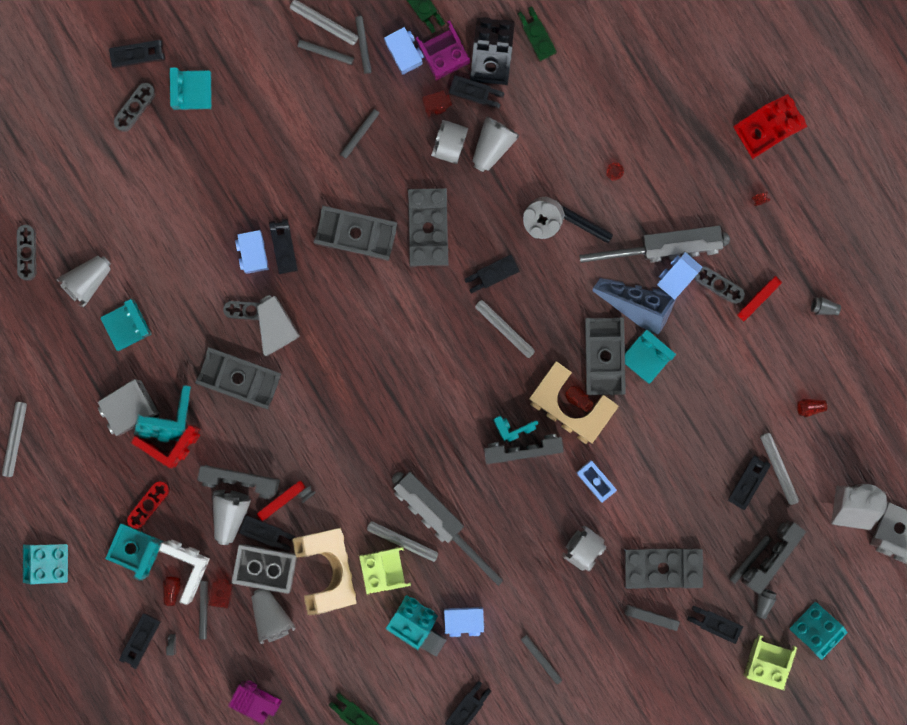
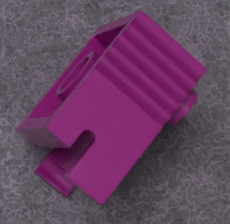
[416,20,470,81]
[228,680,282,724]

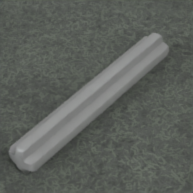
[290,0,358,45]
[475,300,535,358]
[2,401,27,477]
[760,433,799,505]
[367,522,438,562]

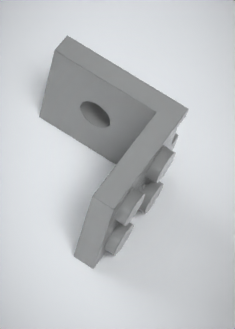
[870,502,907,564]

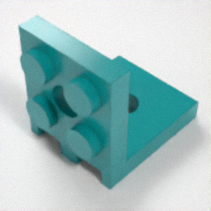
[134,385,191,442]
[105,523,164,580]

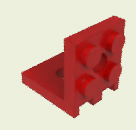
[733,94,808,159]
[131,425,201,468]

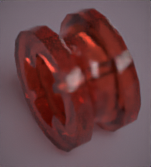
[606,162,624,181]
[752,192,771,207]

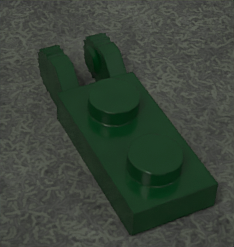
[406,0,445,33]
[517,6,557,62]
[328,692,381,725]

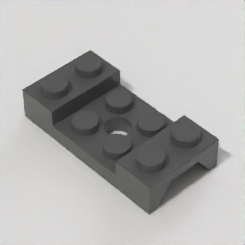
[408,188,448,267]
[314,206,398,261]
[585,317,626,395]
[195,347,282,410]
[484,434,564,464]
[197,465,280,499]
[742,521,806,594]
[624,548,703,589]

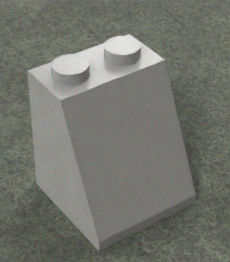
[258,295,300,356]
[98,379,159,436]
[831,486,885,530]

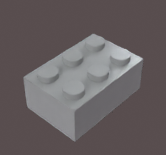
[232,544,297,594]

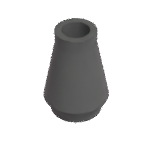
[811,296,841,316]
[755,589,777,619]

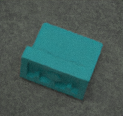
[170,68,212,110]
[101,299,152,351]
[625,330,676,384]
[493,416,539,442]
[23,544,68,584]
[386,595,438,650]
[790,602,848,660]

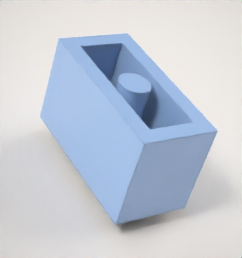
[384,27,424,75]
[235,230,269,274]
[657,252,702,300]
[576,460,617,503]
[444,607,484,637]

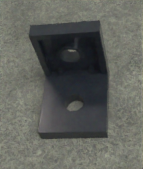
[470,17,515,85]

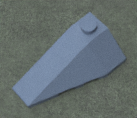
[592,278,677,334]

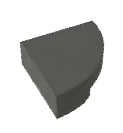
[166,634,176,656]

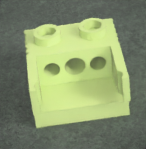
[359,547,411,594]
[743,634,797,690]

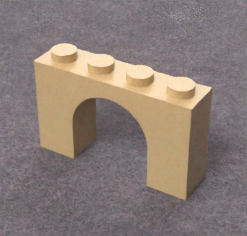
[529,361,619,444]
[292,528,357,615]

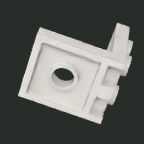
[159,539,210,605]

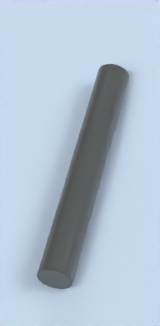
[355,16,372,74]
[298,40,354,65]
[340,109,380,159]
[729,535,772,584]
[199,581,208,639]
[521,635,562,685]

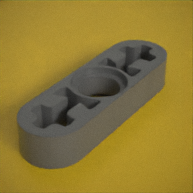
[114,83,156,132]
[17,225,37,281]
[694,266,745,304]
[223,301,261,320]
[624,605,680,631]

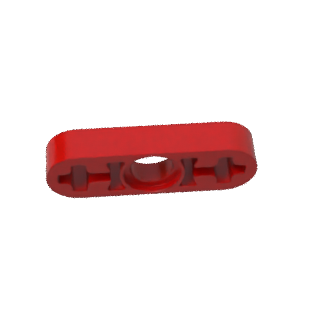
[737,276,782,322]
[257,480,307,522]
[127,481,170,529]

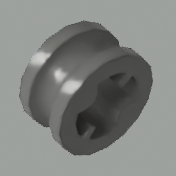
[297,486,316,503]

